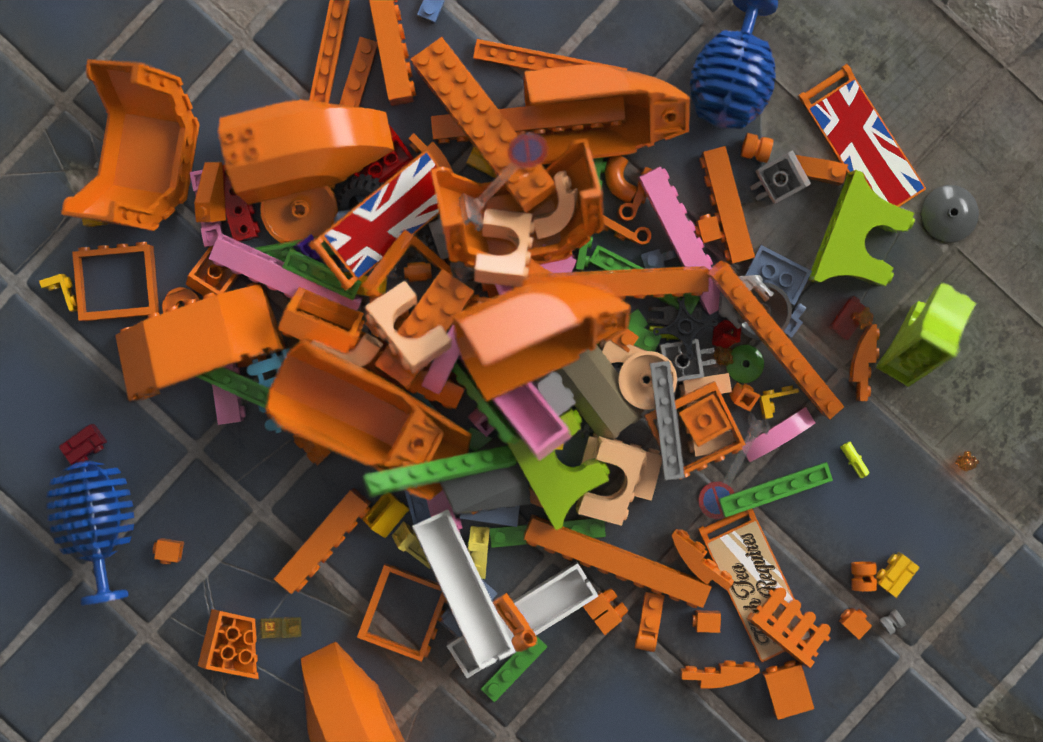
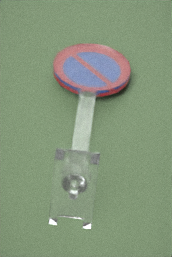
[459,134,548,231]
[698,412,770,519]

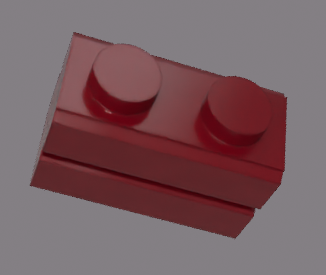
[59,424,107,465]

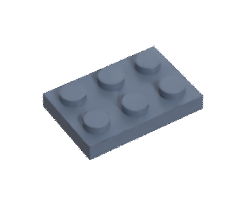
[745,245,812,306]

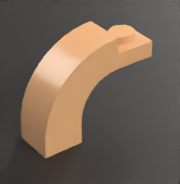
[533,171,579,239]
[311,333,383,367]

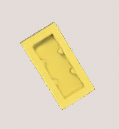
[391,521,431,569]
[468,526,490,579]

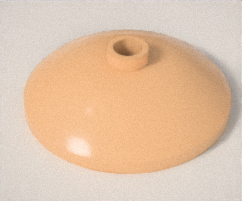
[618,351,677,409]

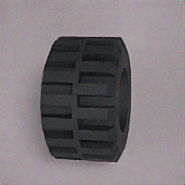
[337,174,384,211]

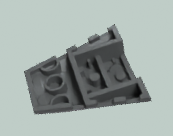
[439,436,531,514]

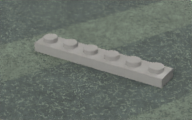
[650,361,685,480]

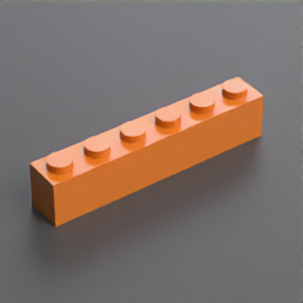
[699,146,755,265]

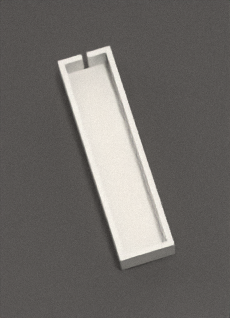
[412,510,516,670]
[447,561,598,678]

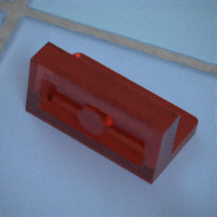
[829,296,869,340]

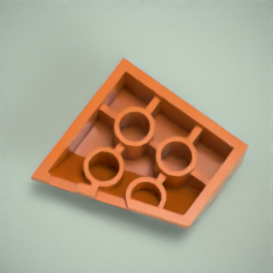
[198,609,259,679]

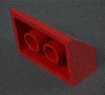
[354,125,414,183]

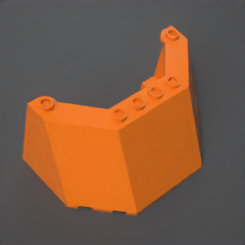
[61,59,200,231]
[431,138,604,269]
[115,282,286,401]

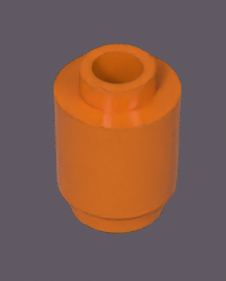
[404,261,432,282]

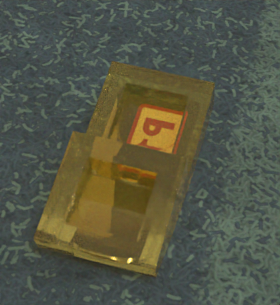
[260,617,302,639]

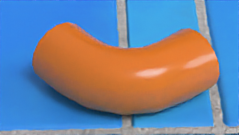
[604,155,637,203]

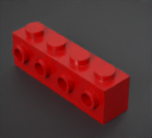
[222,165,261,242]

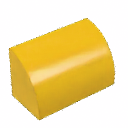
[362,492,410,538]

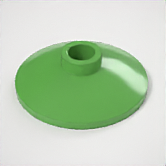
[726,345,764,383]

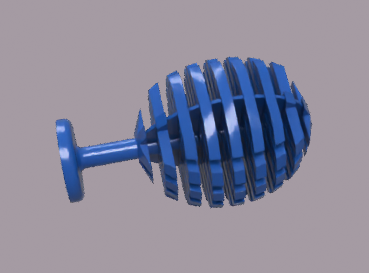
[690,0,779,129]
[46,461,134,605]

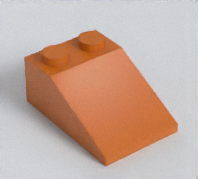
[186,246,239,296]

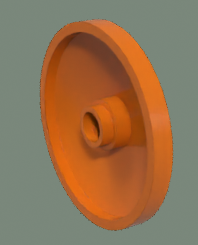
[260,185,338,243]

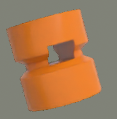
[740,132,774,163]
[851,561,877,591]

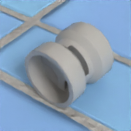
[879,609,906,636]

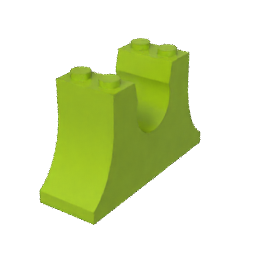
[808,170,915,286]
[876,283,976,387]
[507,407,610,530]

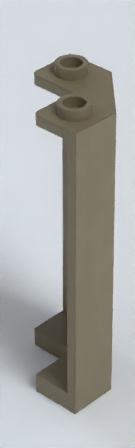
[554,345,645,440]

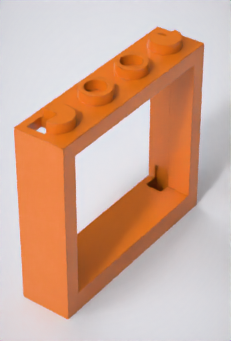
[362,230,463,321]
[72,242,160,321]
[279,287,365,354]
[644,381,746,480]
[357,563,448,662]

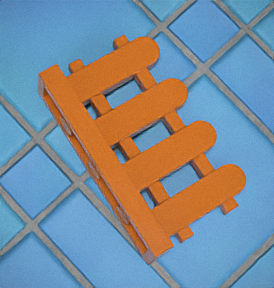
[746,587,831,668]

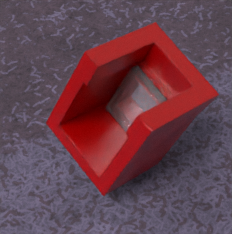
[712,320,742,349]

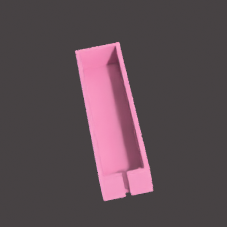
[458,354,571,461]

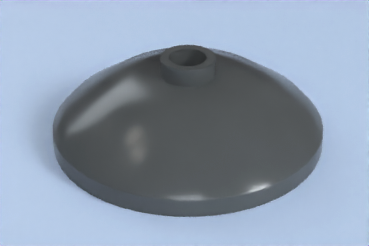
[921,185,979,242]
[734,282,792,340]

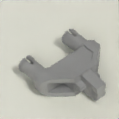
[719,275,774,329]

